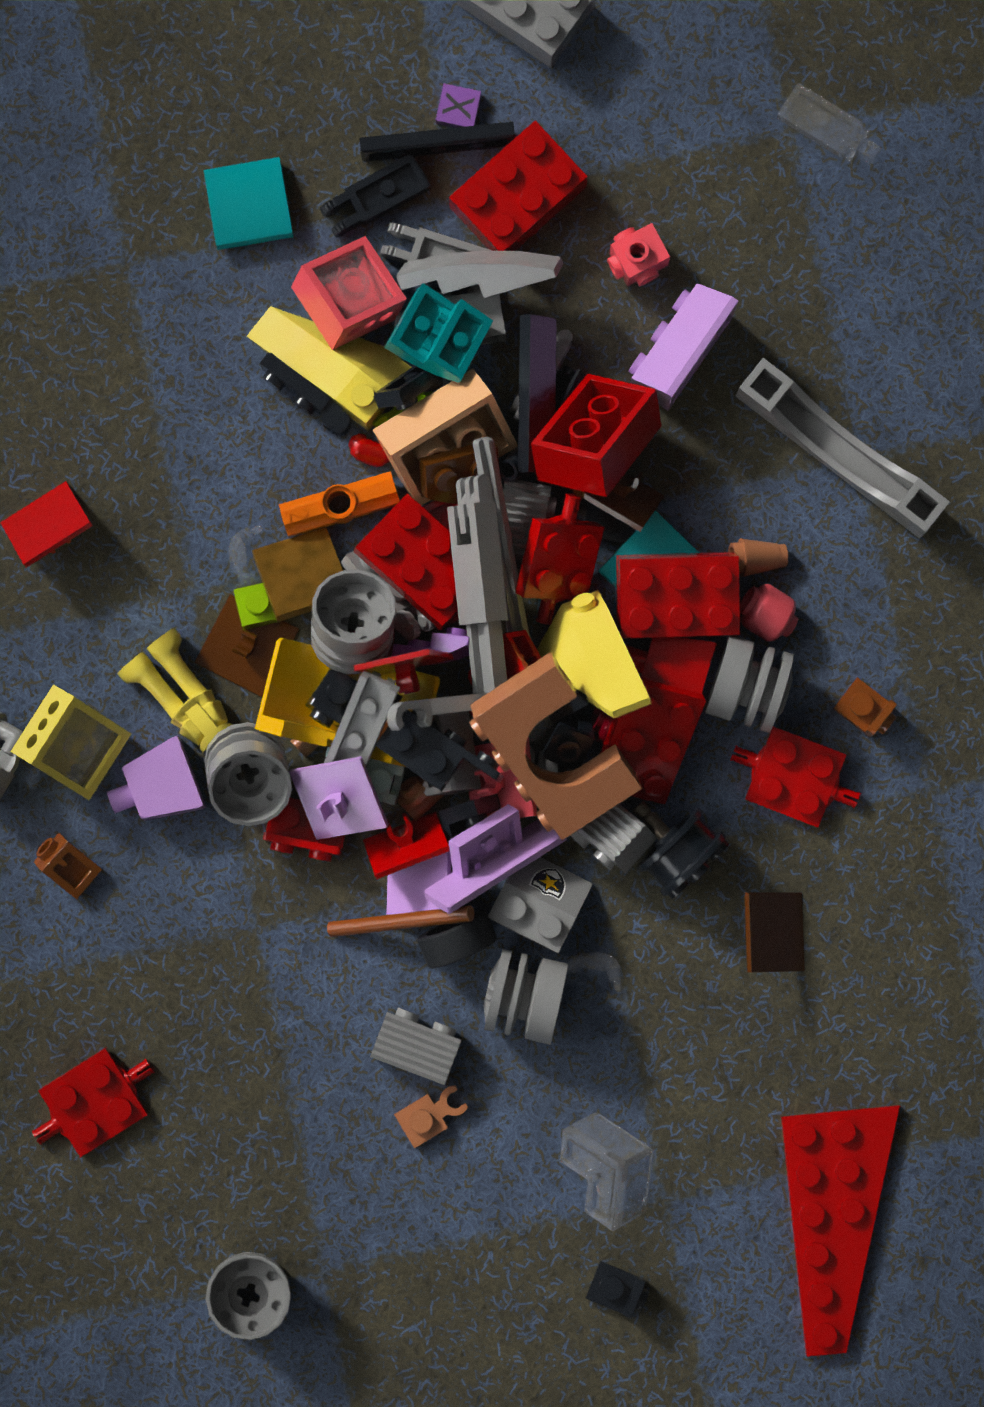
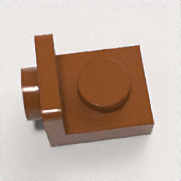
[833,677,897,738]
[34,833,102,899]

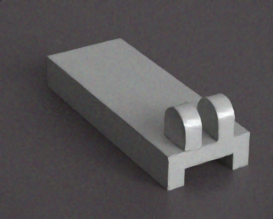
[324,670,401,768]

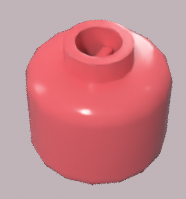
[739,584,798,642]

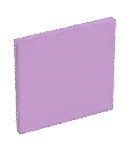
[289,756,389,840]
[386,844,451,915]

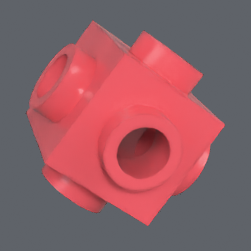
[607,223,670,287]

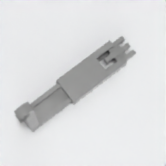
[387,474,508,731]

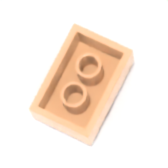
[373,369,518,506]

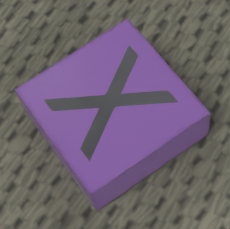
[436,84,481,128]

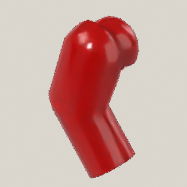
[348,433,390,467]

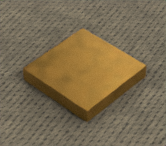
[252,527,343,622]

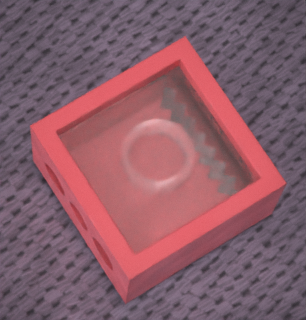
[291,236,407,350]

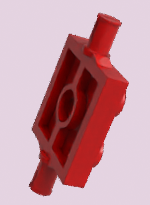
[515,493,604,625]
[730,726,861,828]
[32,1047,155,1158]

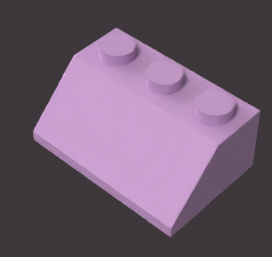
[628,283,738,411]

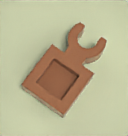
[394,1085,468,1149]

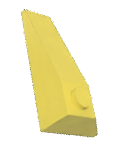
[247,306,412,431]
[537,590,652,718]

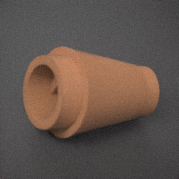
[728,538,788,577]

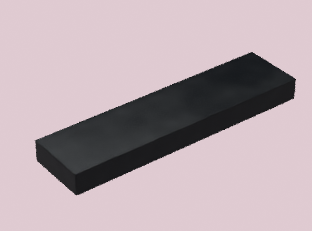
[359,122,515,162]
[518,314,556,475]

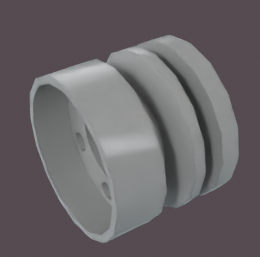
[311,570,396,674]
[705,635,794,733]
[204,722,292,826]
[483,949,568,1045]
[205,1252,291,1340]

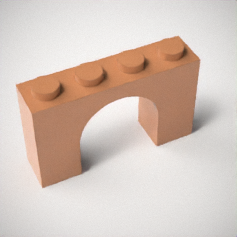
[470,652,642,840]

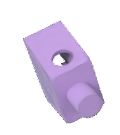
[107,736,207,821]

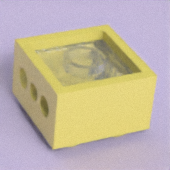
[11,685,131,800]

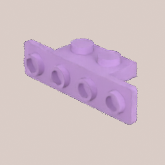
[424,804,567,913]

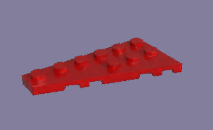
[781,1105,900,1357]

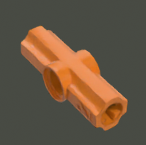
[279,471,400,538]

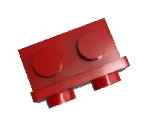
[262,798,346,862]

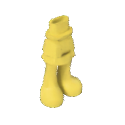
[117,627,232,753]

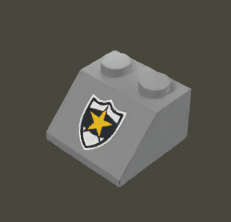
[487,857,593,954]

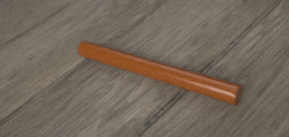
[327,905,474,937]

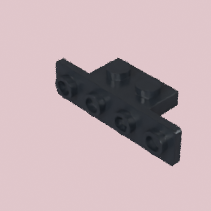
[375,694,504,792]

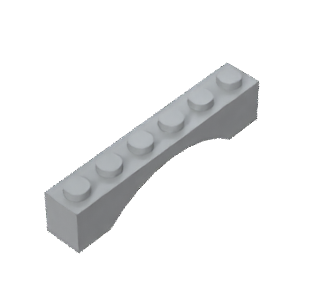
[736,358,950,539]

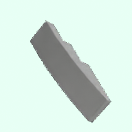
[396,250,563,298]

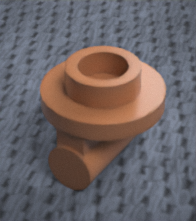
[398,776,444,821]

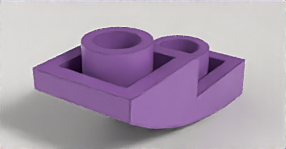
[392,627,469,665]

